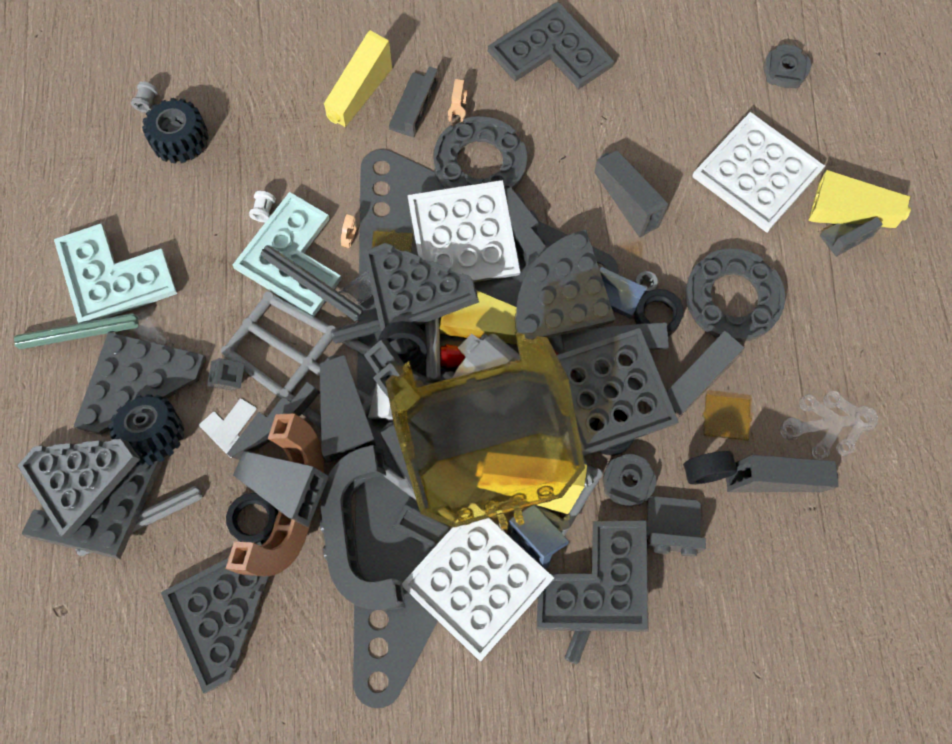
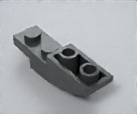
[506,187,547,266]
[364,339,450,437]

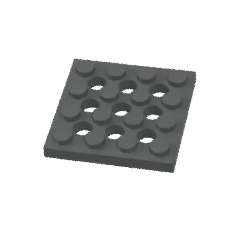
[544,328,679,458]

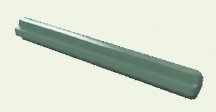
[14,314,139,349]

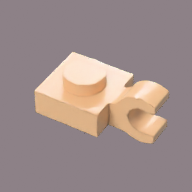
[448,79,468,122]

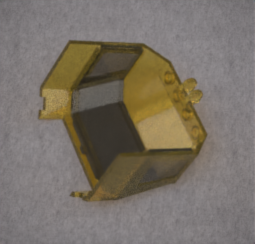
[385,332,585,531]

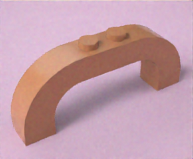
[225,414,324,576]

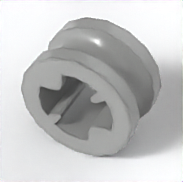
[635,271,658,295]

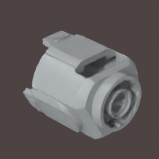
[443,333,534,416]

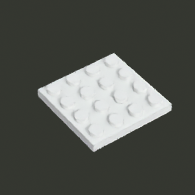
[692,112,825,232]
[408,180,520,282]
[402,504,554,661]

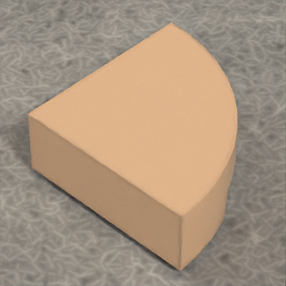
[341,214,357,248]

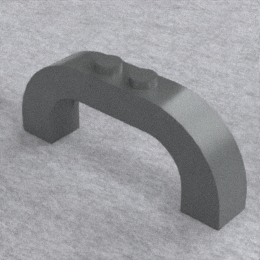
[320,445,406,611]

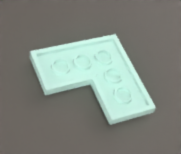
[233,192,342,316]
[54,224,177,324]

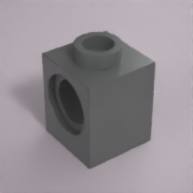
[207,358,245,391]

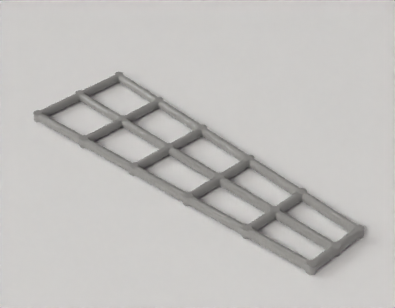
[221,292,602,557]

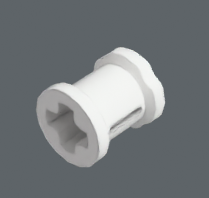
[249,191,276,222]

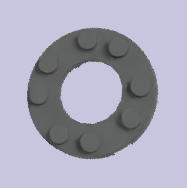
[433,116,527,194]
[685,248,785,342]

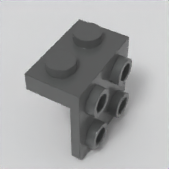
[647,496,706,556]

